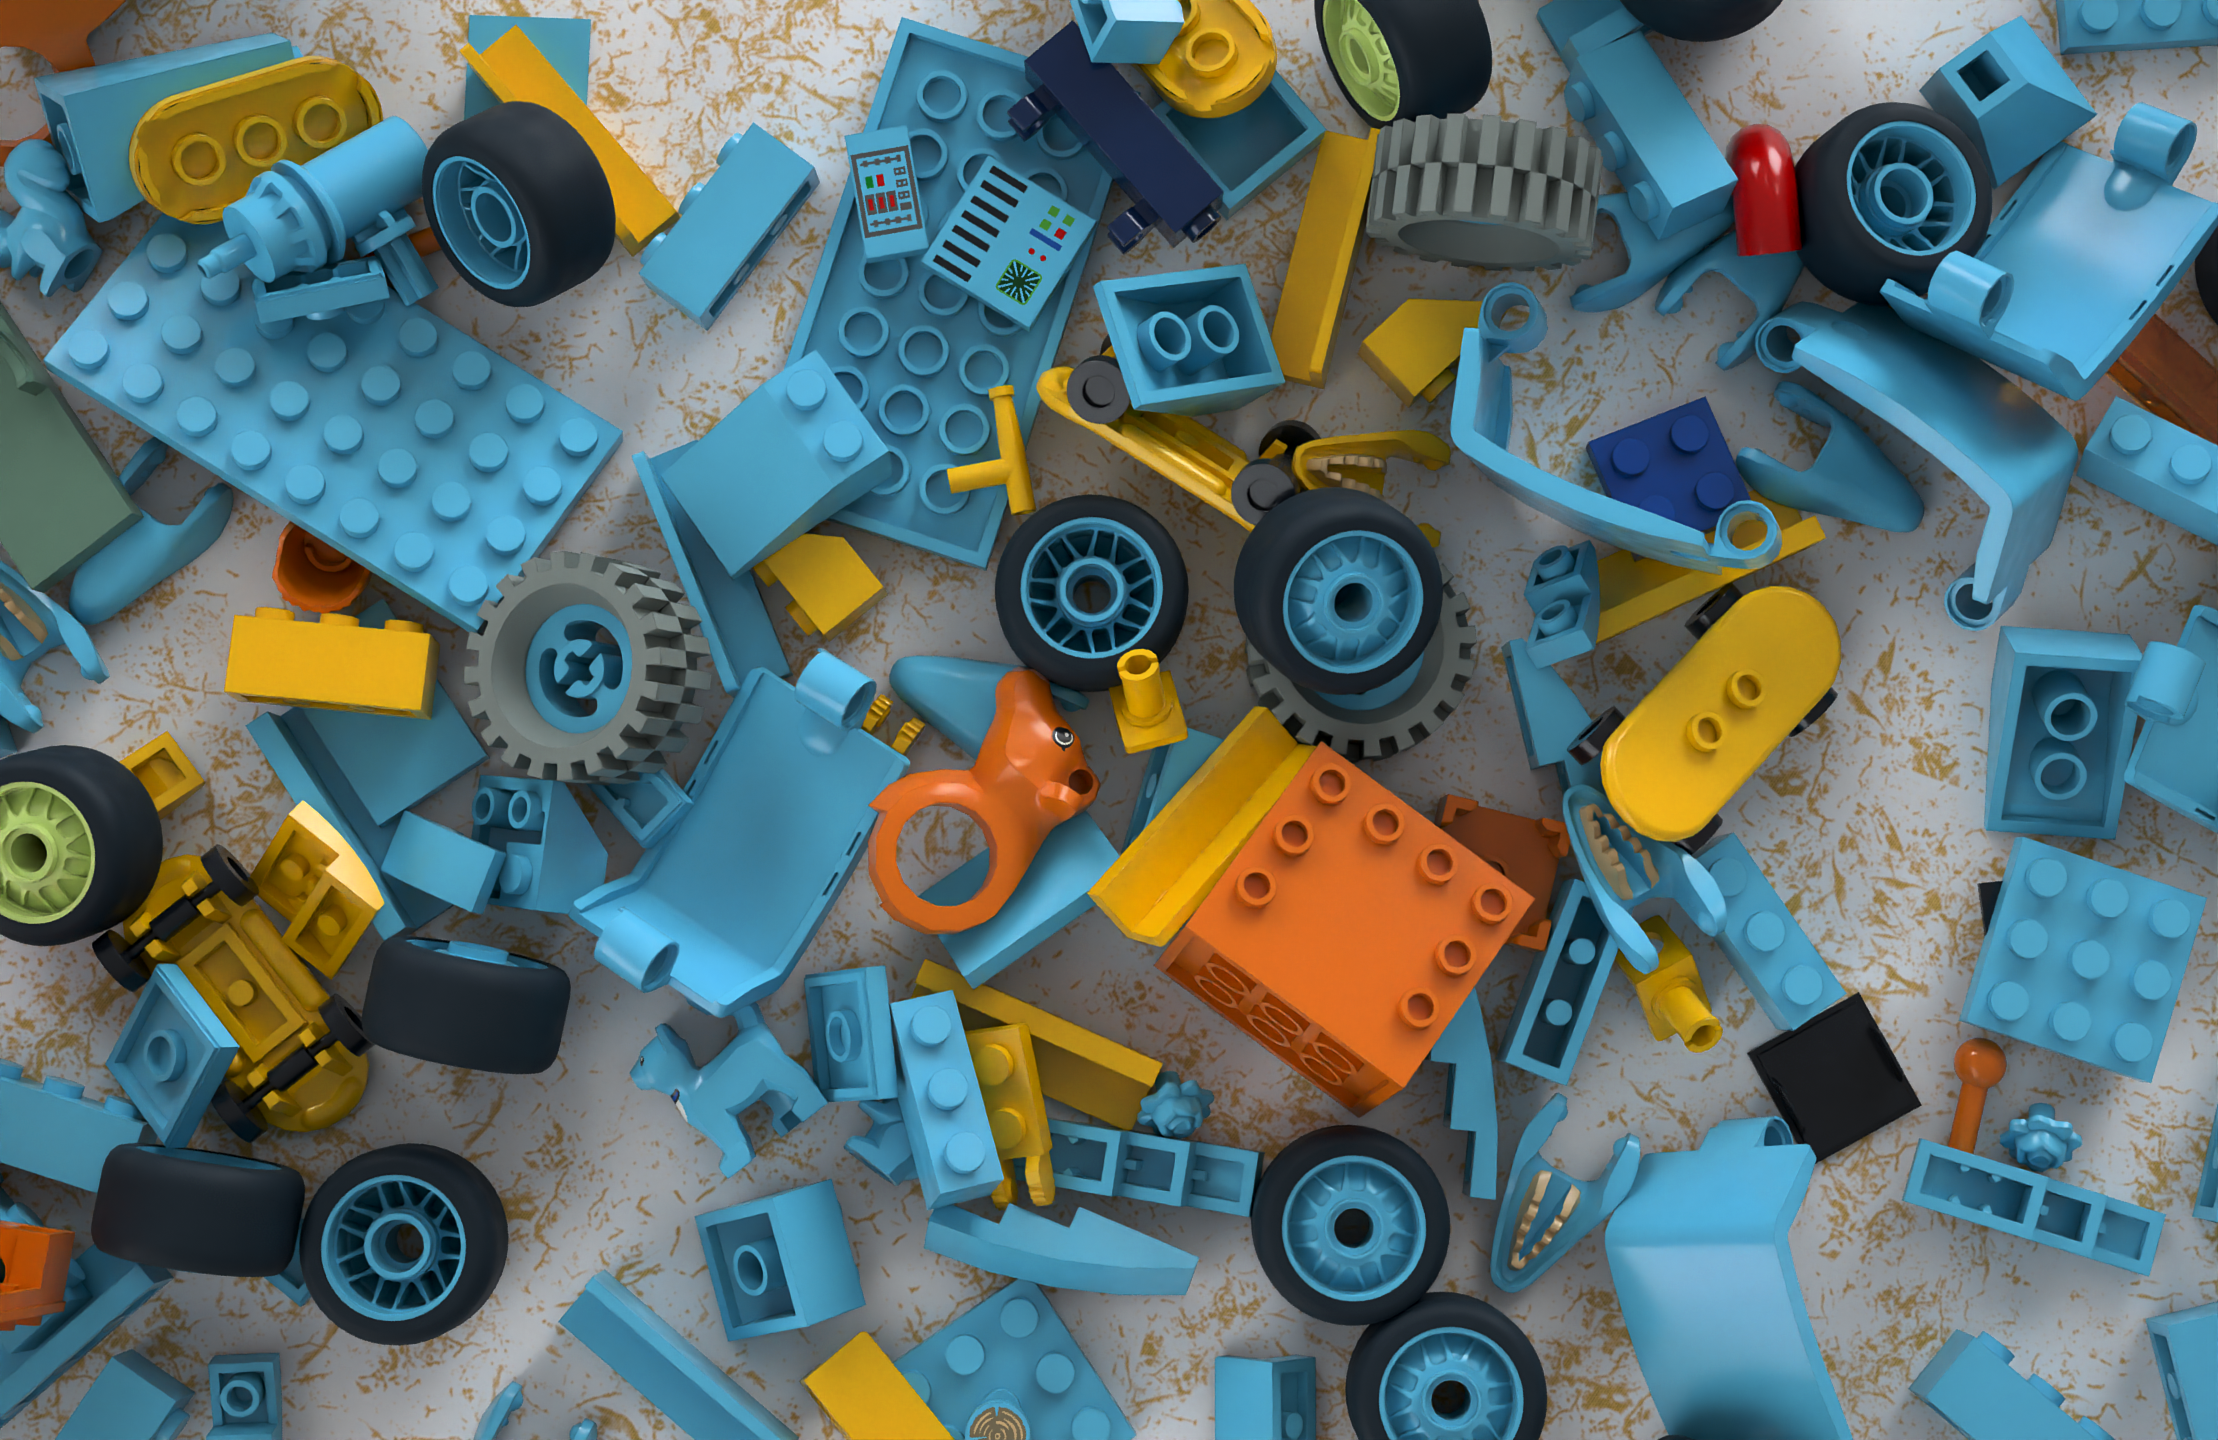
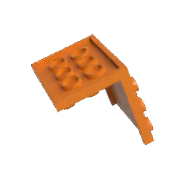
[1153,741,1535,1118]

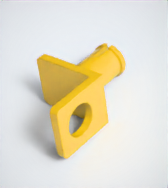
[1108,649,1188,754]
[1614,915,1723,1053]

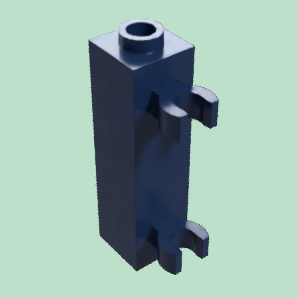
[1007,20,1224,255]

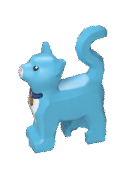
[629,995,828,1179]

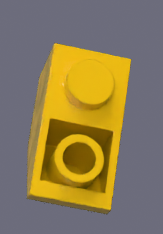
[1357,298,1508,408]
[752,533,888,642]

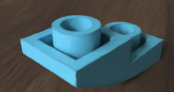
[1524,540,1600,669]
[380,810,507,914]
[206,1353,282,1440]

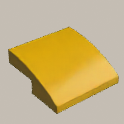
[250,800,385,980]

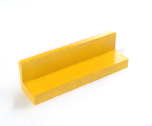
[459,24,680,257]
[1271,127,1380,389]
[1596,489,1826,645]
[1087,706,1317,947]
[910,959,1163,1131]
[799,1331,955,1440]

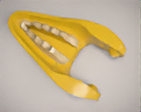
[1292,430,1451,548]

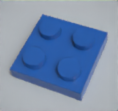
[1586,396,1751,562]

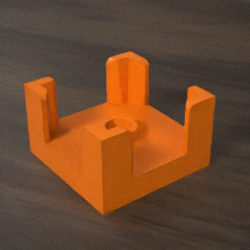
[1434,794,1570,952]

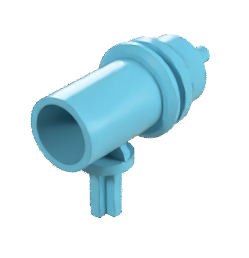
[197,116,439,306]

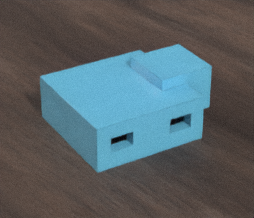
[1150,70,1327,221]

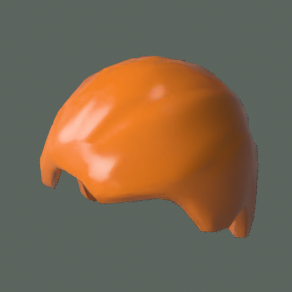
[272,521,373,614]

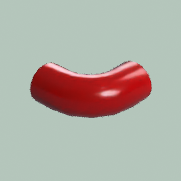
[1725,124,1802,256]

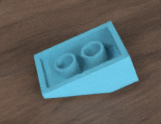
[1093,263,1285,417]
[660,350,893,580]
[1984,626,2143,840]

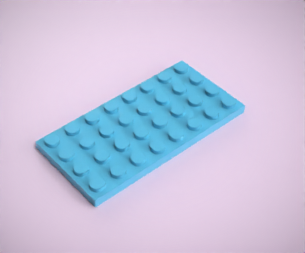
[784,17,1141,571]
[43,213,623,633]

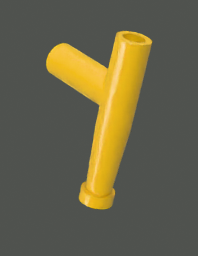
[947,385,1036,516]

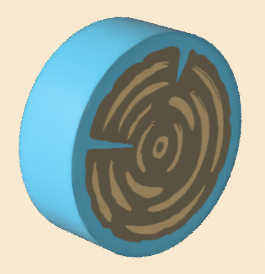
[965,1399,1031,1440]

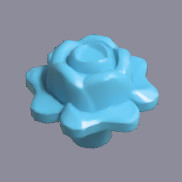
[1137,1071,1214,1139]
[2000,1103,2083,1172]

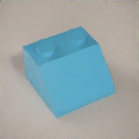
[694,1179,866,1341]

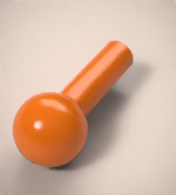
[1948,1038,2007,1154]

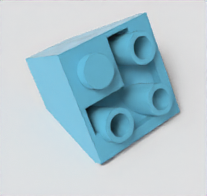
[1919,15,2097,190]
[471,775,608,914]

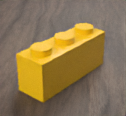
[224,607,440,720]

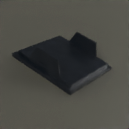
[1747,992,1922,1164]

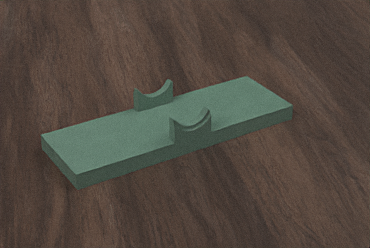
[0,301,144,593]

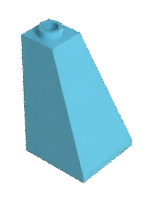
[34,32,303,223]

